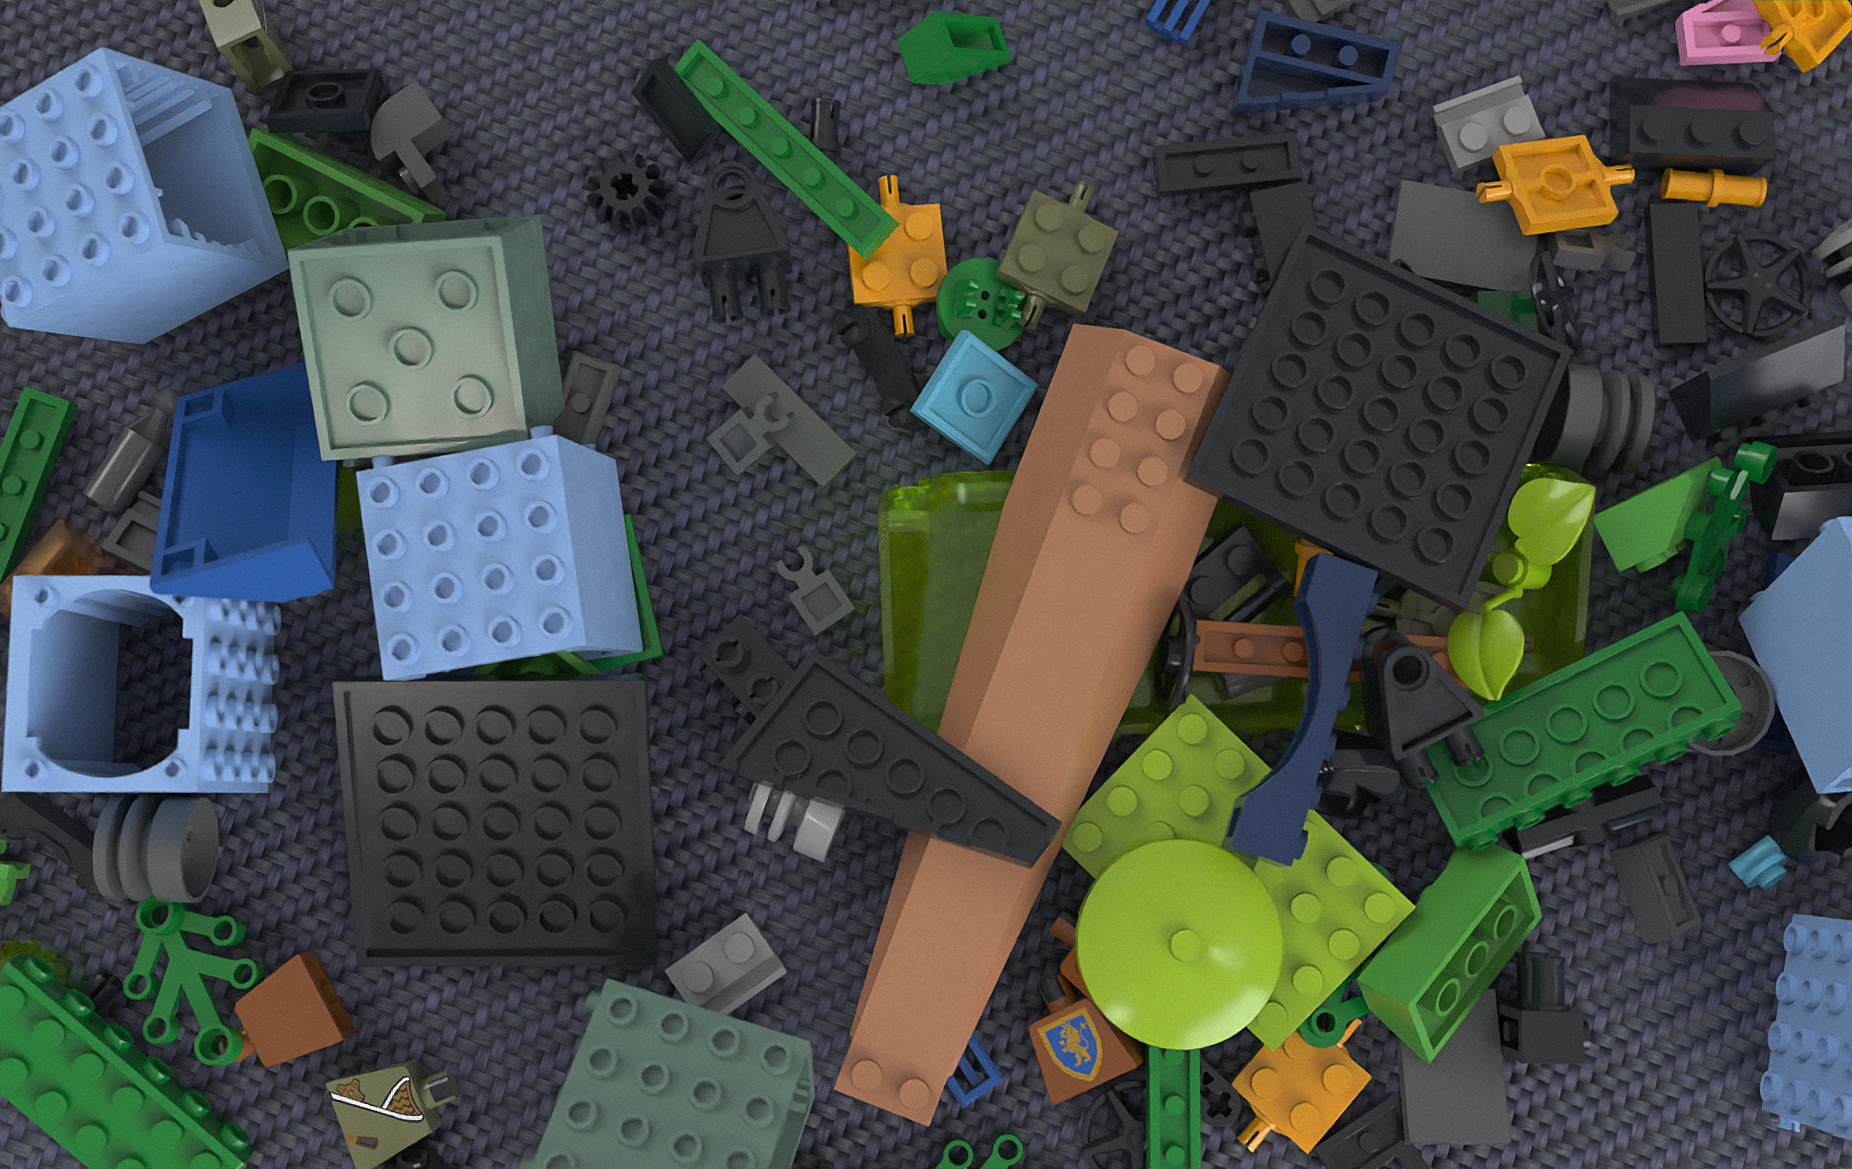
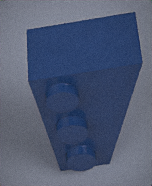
[1229,9,1401,115]

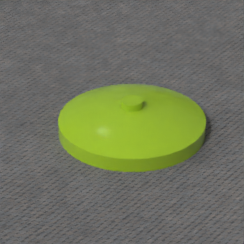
[1075,839,1283,1050]

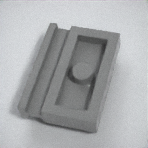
[1428,75,1546,174]
[664,912,788,1015]

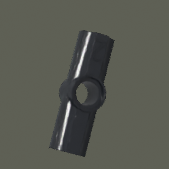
[1504,774,1662,859]

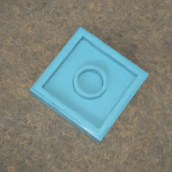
[910,330,1039,465]

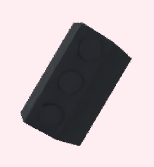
[1609,77,1774,177]
[1668,316,1846,445]
[1746,431,1852,541]

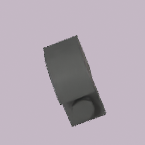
[370,81,454,203]

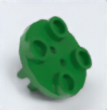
[936,258,1027,351]

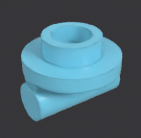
[1728,835,1789,890]

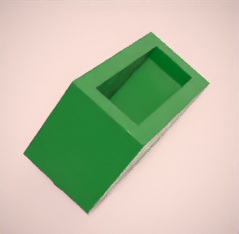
[897,11,1012,85]

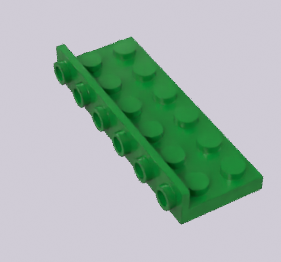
[1418,610,1742,852]
[0,951,255,1169]

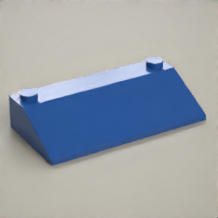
[149,361,339,603]

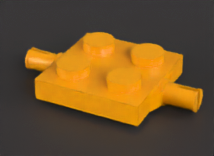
[1752,0,1852,73]
[1476,135,1635,236]
[847,175,947,338]
[1229,1018,1372,1154]

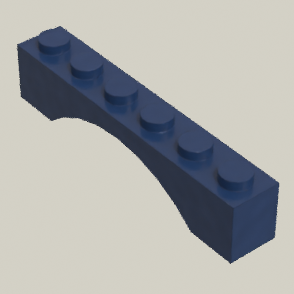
[1221,552,1380,867]

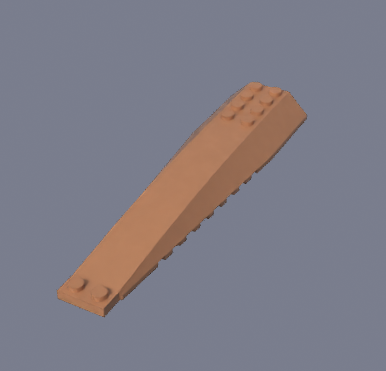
[834,324,1231,1127]

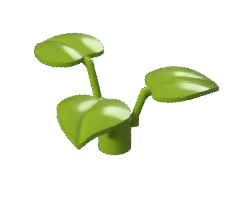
[1447,478,1596,700]

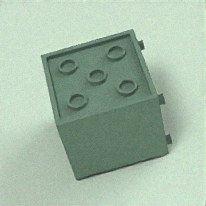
[287,214,565,467]
[518,979,815,1169]

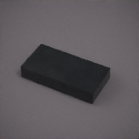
[631,57,722,164]

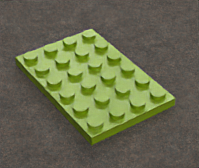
[1061,693,1416,1052]

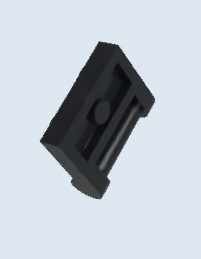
[1177,524,1294,623]

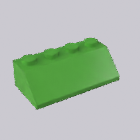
[248,128,447,251]
[1356,844,1542,1063]

